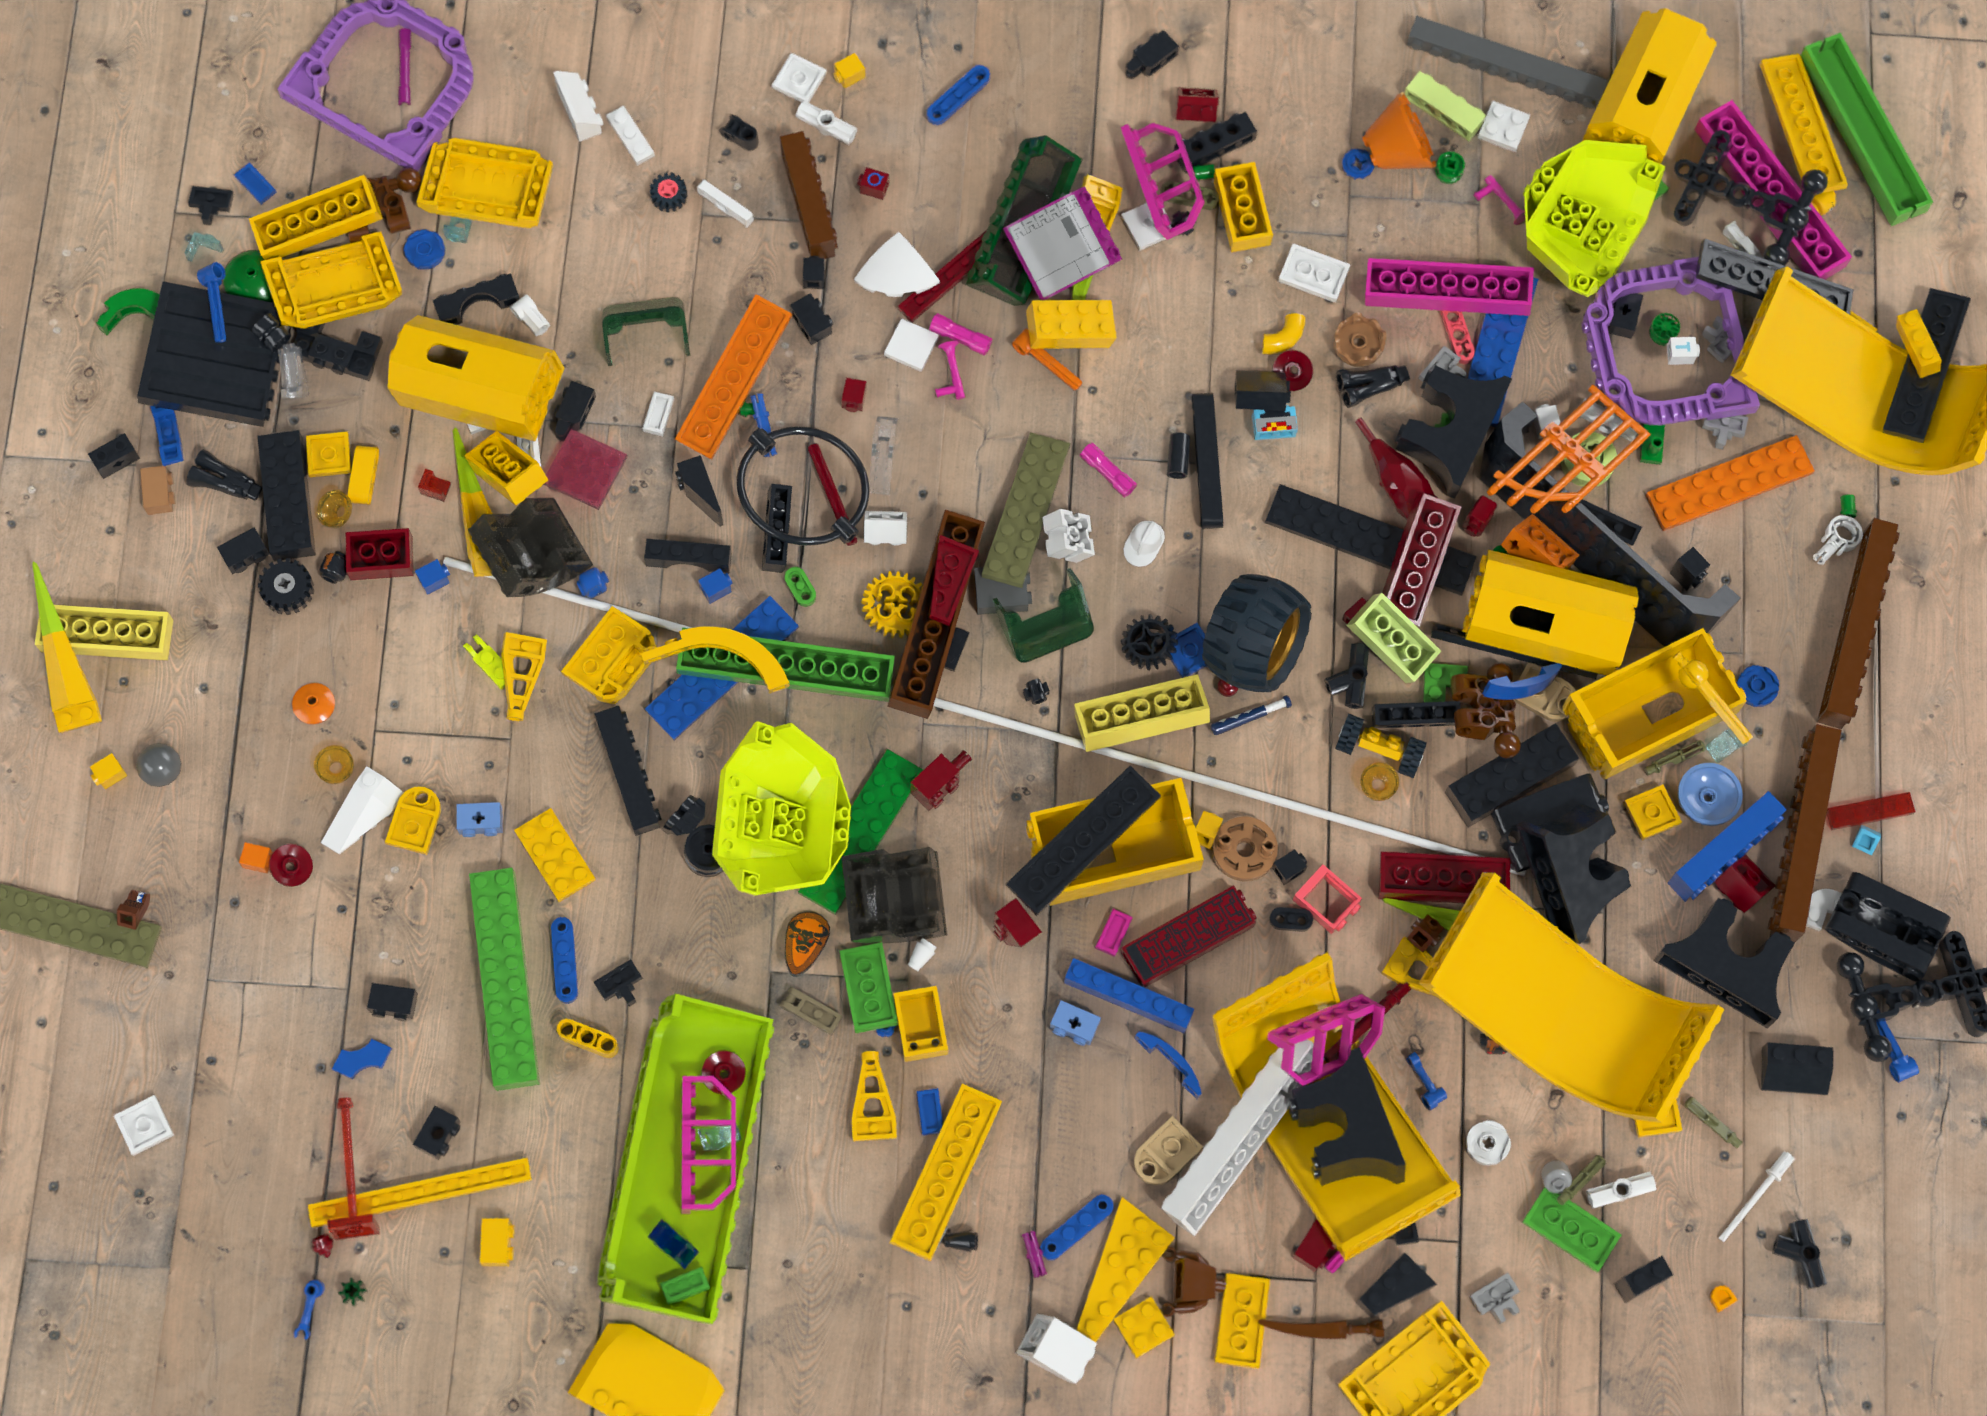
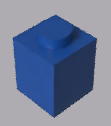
[415,559,450,595]
[698,569,733,604]

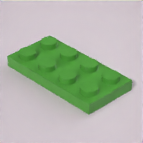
[840,942,898,1033]
[1522,1187,1622,1273]

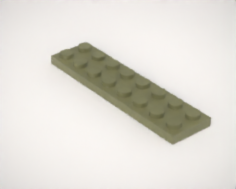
[982,432,1070,588]
[0,883,162,968]

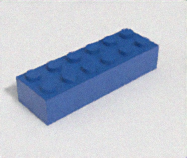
[1668,791,1787,902]

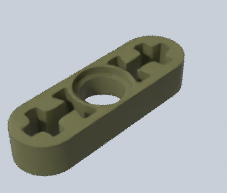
[1161,181,1219,210]

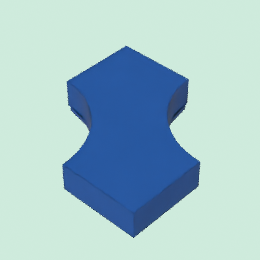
[332,1039,392,1080]

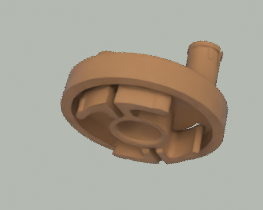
[1212,816,1278,882]

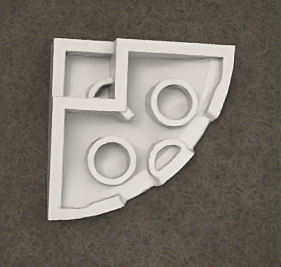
[854,232,940,297]

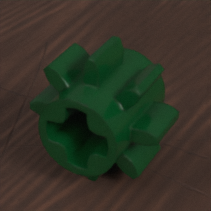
[338,1277,368,1307]

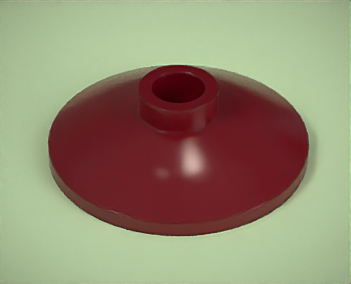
[1273,350,1314,391]
[269,844,313,887]
[702,1051,746,1095]

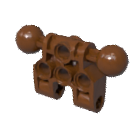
[320,168,422,243]
[1450,663,1521,758]

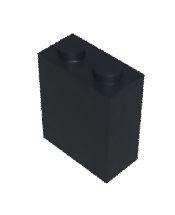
[1234,370,1291,411]
[1614,1256,1674,1304]

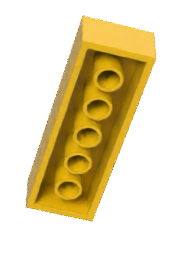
[249,175,383,260]

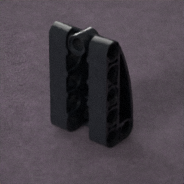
[1491,773,1616,873]
[1825,872,1951,982]

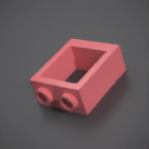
[1293,864,1362,934]

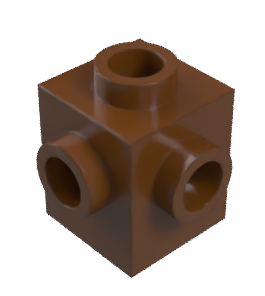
[1406,914,1444,953]

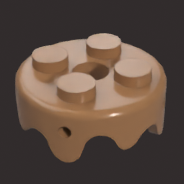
[1333,313,1386,367]

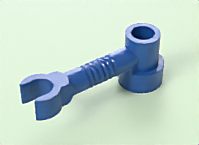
[1406,1052,1448,1111]
[294,1280,325,1340]

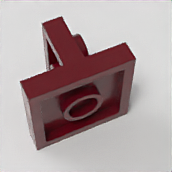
[1176,87,1219,122]

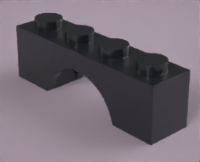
[432,273,520,325]
[644,538,732,574]

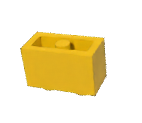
[480,1218,515,1266]

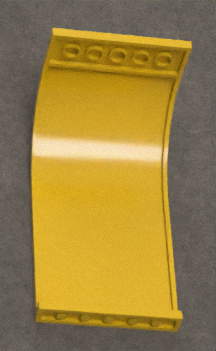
[1731,266,1987,475]
[1419,873,1724,1123]
[1212,952,1460,1261]

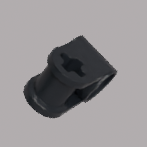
[719,114,759,151]

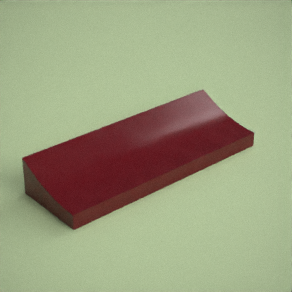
[1382,492,1462,626]
[1378,851,1510,904]

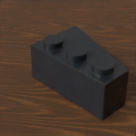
[1355,1253,1437,1319]

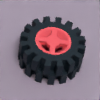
[650,172,687,213]

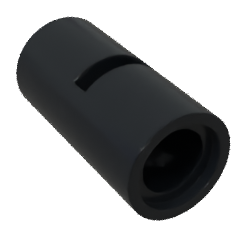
[1167,433,1190,479]

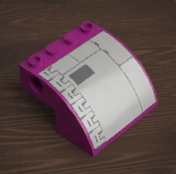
[1003,186,1123,300]

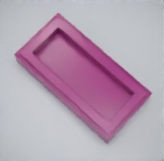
[1095,908,1133,957]

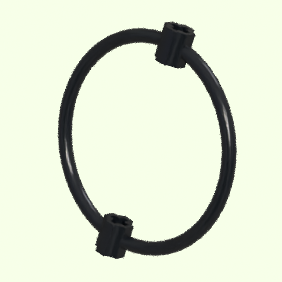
[736,427,870,546]

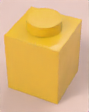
[833,53,866,88]
[90,753,127,790]
[1196,811,1223,849]

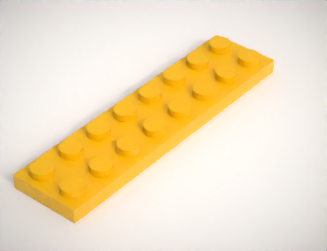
[1760,54,1848,193]
[890,1084,1002,1261]

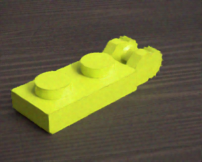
[463,634,505,690]

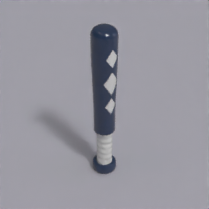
[1210,695,1292,735]

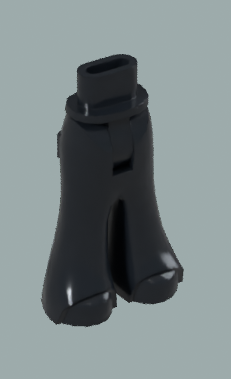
[1336,365,1410,408]
[186,449,263,501]

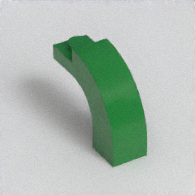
[96,288,159,336]

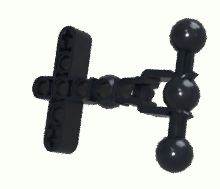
[1674,130,1828,266]
[1837,931,1987,1062]

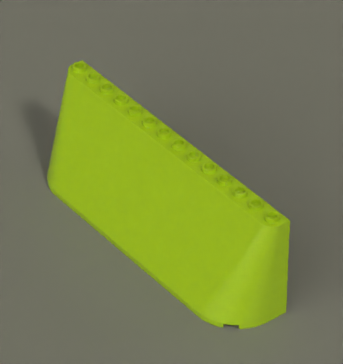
[598,994,774,1325]

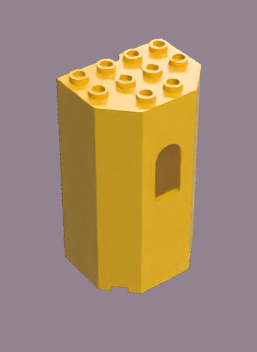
[1582,8,1717,164]
[388,315,565,441]
[1462,549,1639,676]
[1562,628,1746,780]
[1026,778,1204,906]

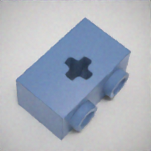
[457,802,503,837]
[1050,1001,1101,1046]

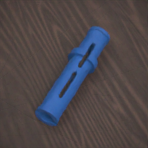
[750,394,777,458]

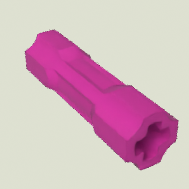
[929,313,993,356]
[1080,442,1137,498]

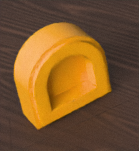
[1710,1285,1738,1313]

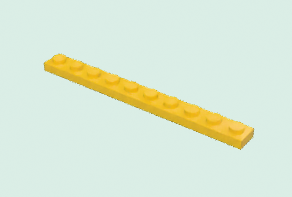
[308,1158,532,1228]

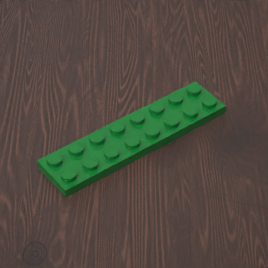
[798,749,923,915]

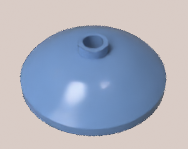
[1678,763,1743,826]

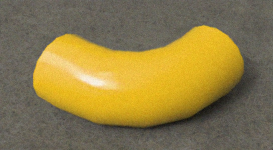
[1262,313,1305,355]

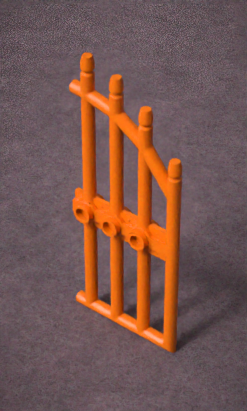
[1487,384,1651,514]

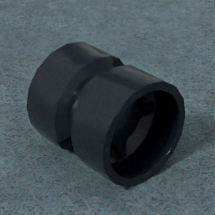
[251,313,292,353]

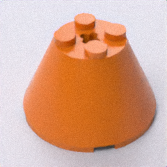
[1362,92,1436,169]

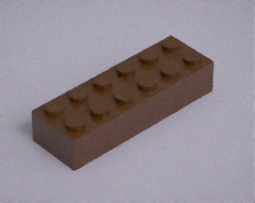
[780,131,838,259]

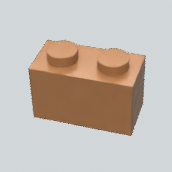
[140,466,176,515]

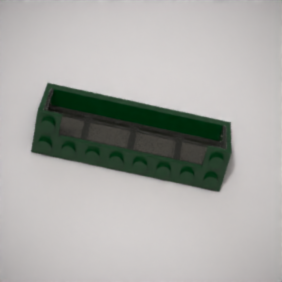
[965,135,1083,306]

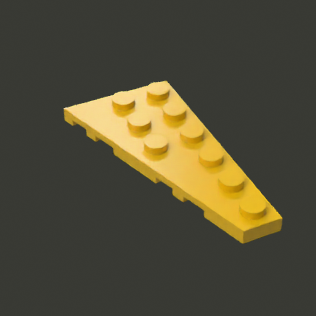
[1076,1197,1175,1343]

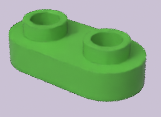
[785,567,816,607]

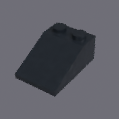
[675,455,724,527]

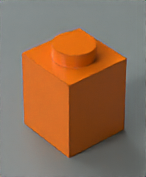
[239,842,273,874]

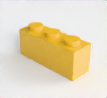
[1896,309,1941,378]

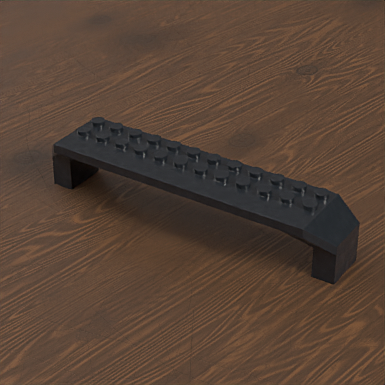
[1480,401,1741,647]

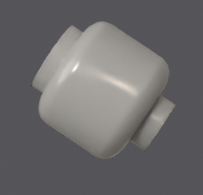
[1541,1161,1572,1194]

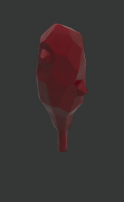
[1355,417,1438,521]

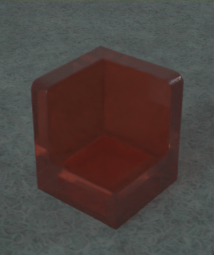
[418,469,451,502]

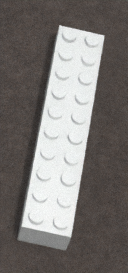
[1161,1039,1324,1236]

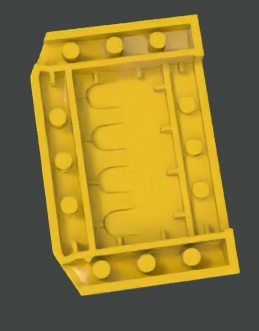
[417,138,553,229]
[261,231,402,328]
[1337,1300,1491,1416]
[568,1323,725,1416]

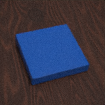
[1162,622,1206,678]

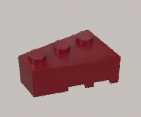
[993,898,1042,947]

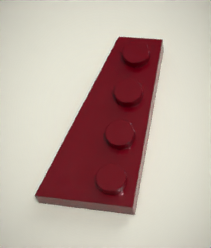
[929,535,979,626]

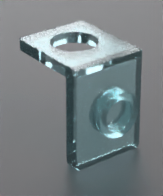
[443,217,472,243]
[185,232,224,262]
[1705,729,1747,763]
[698,1123,741,1150]

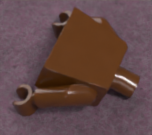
[1162,1247,1226,1317]

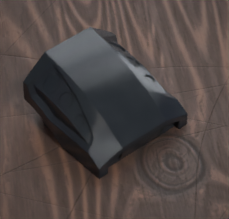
[661,795,706,836]

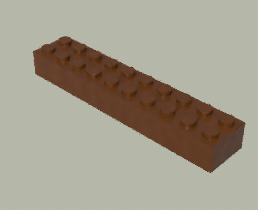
[887,509,985,719]
[1817,518,1900,729]
[1768,724,1842,942]

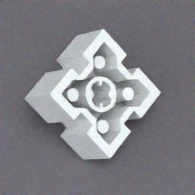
[1043,509,1095,563]

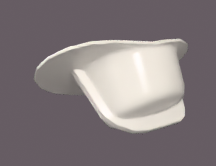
[1124,521,1165,567]

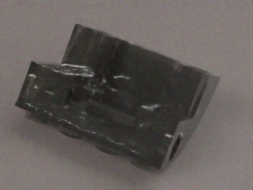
[468,498,593,597]
[841,847,948,944]

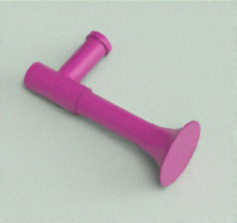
[1474,175,1526,225]
[935,341,965,400]

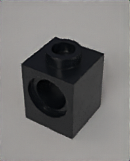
[803,256,825,289]
[1272,849,1307,885]

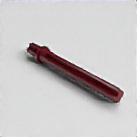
[808,443,857,546]
[1324,982,1411,1063]

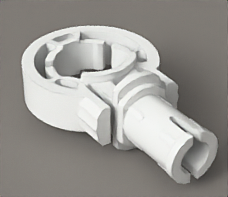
[1813,515,1863,565]

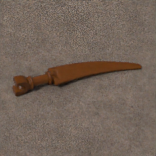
[1258,1319,1384,1339]

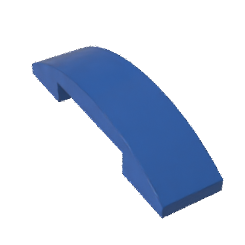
[151,406,184,466]
[1482,663,1562,700]
[1135,1032,1202,1100]

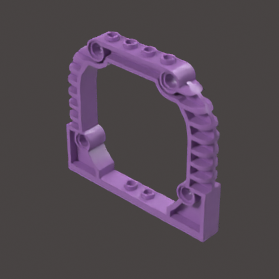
[277,0,474,171]
[1582,257,1760,426]

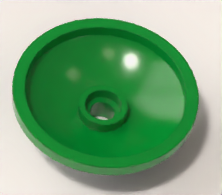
[223,250,273,303]

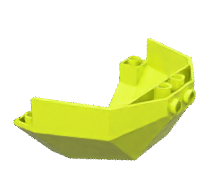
[1523,140,1665,297]
[712,721,851,896]

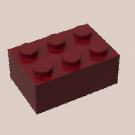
[345,528,414,581]

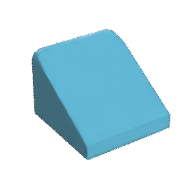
[1852,825,1881,855]

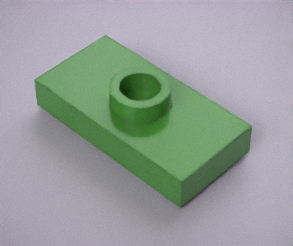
[660,1267,710,1306]

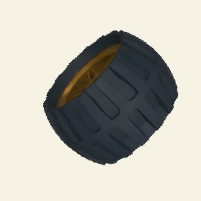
[1202,574,1312,692]

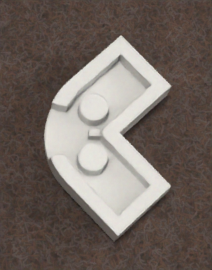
[1806,889,1852,931]

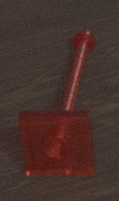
[327,1097,380,1240]

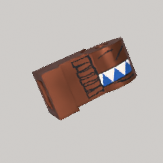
[117,890,150,930]

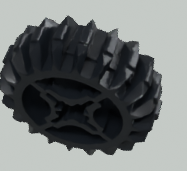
[1121,614,1178,671]

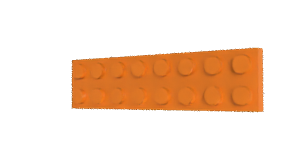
[675,294,793,460]
[1646,435,1815,531]

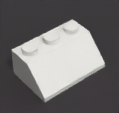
[553,71,603,142]

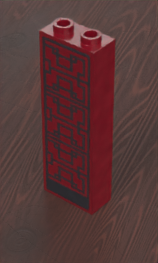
[1121,885,1257,988]

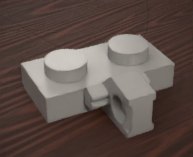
[1702,415,1748,450]

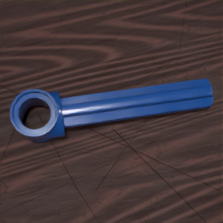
[197,262,226,343]
[1877,1008,1919,1083]

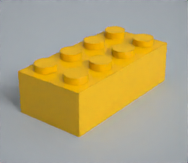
[1213,162,1273,253]
[1026,300,1117,349]
[464,431,548,506]

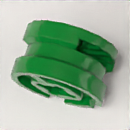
[1435,151,1465,184]
[1649,313,1681,346]

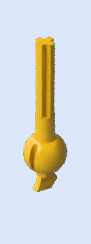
[1673,650,1753,744]

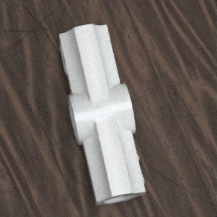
[796,101,857,145]
[1580,398,1637,442]
[1586,1172,1656,1209]

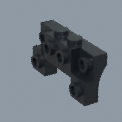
[290,323,383,381]

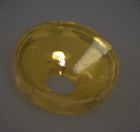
[317,490,352,528]
[314,745,354,784]
[1360,762,1399,801]

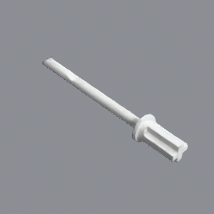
[1719,1151,1795,1242]

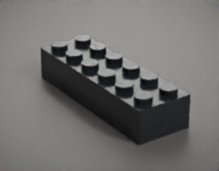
[257,430,316,561]
[1445,723,1579,828]

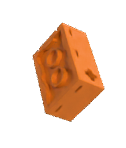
[1501,514,1579,570]

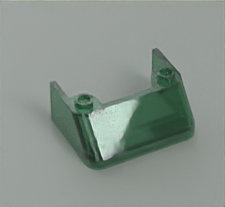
[602,297,691,366]
[993,568,1094,663]

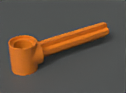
[1011,328,1082,391]

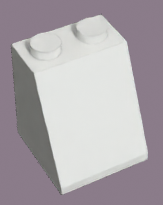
[1016,1314,1097,1384]

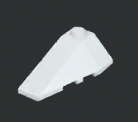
[321,766,404,855]

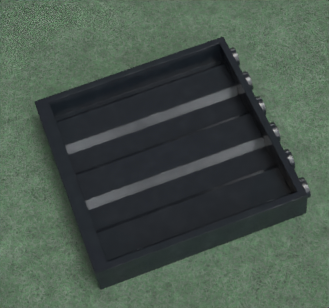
[137,281,285,427]

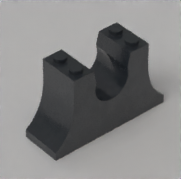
[1395,365,1512,499]
[1517,804,1631,944]
[1653,898,1795,1029]
[1289,1047,1406,1186]

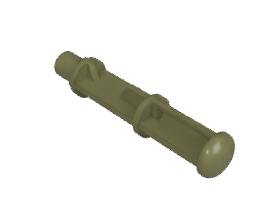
[1644,740,1705,776]
[1684,1097,1743,1148]
[1557,1155,1606,1205]

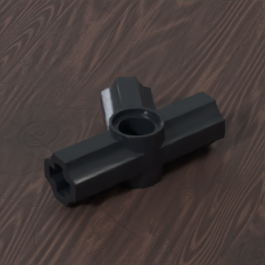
[1324,643,1369,709]
[1772,1219,1827,1289]

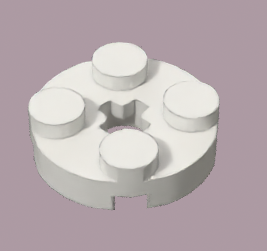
[1466,1121,1511,1166]

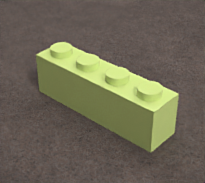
[1405,71,1486,141]

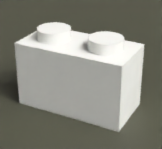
[864,511,907,545]

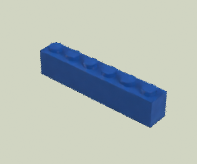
[1064,958,1194,1034]

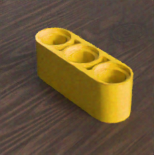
[348,445,379,505]
[557,1019,619,1058]

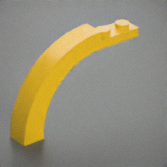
[641,626,789,694]

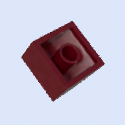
[1714,855,1775,913]

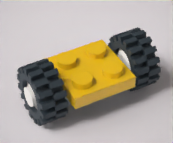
[1335,713,1427,779]

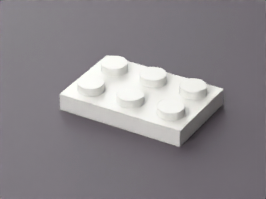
[1278,244,1350,303]

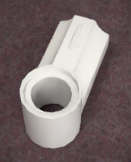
[510,294,550,336]

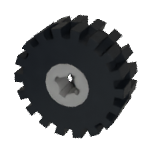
[258,558,314,615]

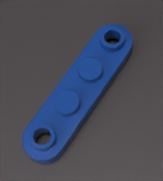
[927,65,990,125]
[551,917,578,1004]
[1040,1195,1114,1261]

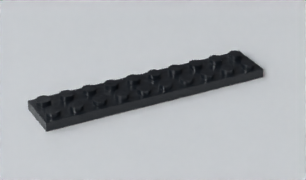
[1265,484,1477,596]

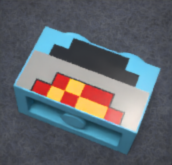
[1252,405,1298,440]

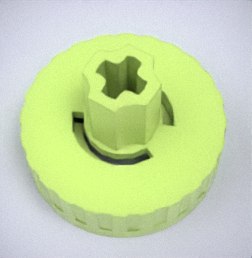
[1561,432,1617,487]

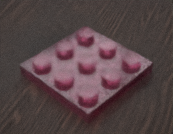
[543,429,627,510]

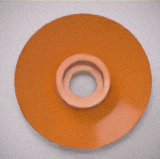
[292,683,335,724]

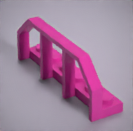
[1121,123,1205,240]
[1267,994,1385,1086]
[682,1076,736,1214]

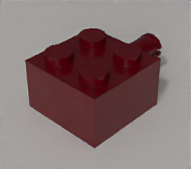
[911,750,972,811]

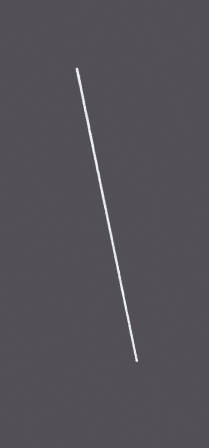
[443,557,1526,876]

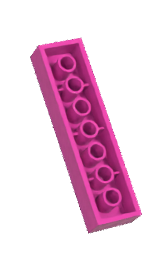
[1365,258,1534,316]

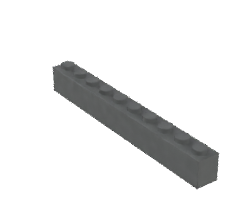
[1407,16,1607,109]

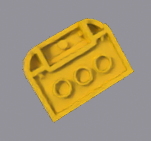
[561,606,656,704]

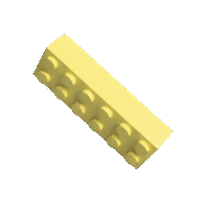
[35,605,173,660]
[1074,674,1210,752]

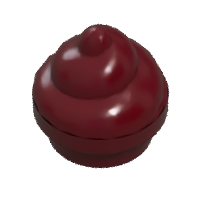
[1217,679,1238,697]
[311,1233,334,1258]

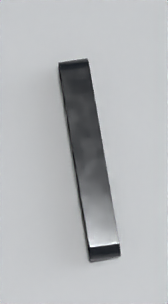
[1192,393,1223,529]

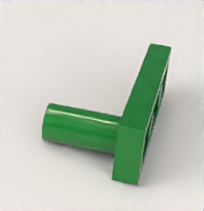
[1640,423,1665,465]

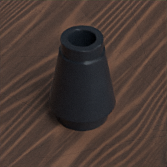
[945,1230,978,1252]

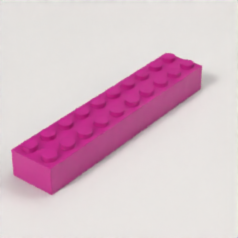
[1694,100,1852,280]

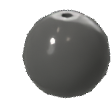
[136,743,182,787]

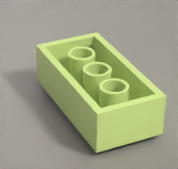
[1346,593,1441,683]

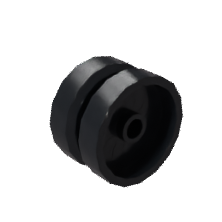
[684,824,724,877]

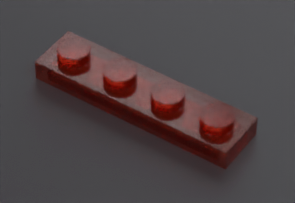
[1827,792,1916,831]

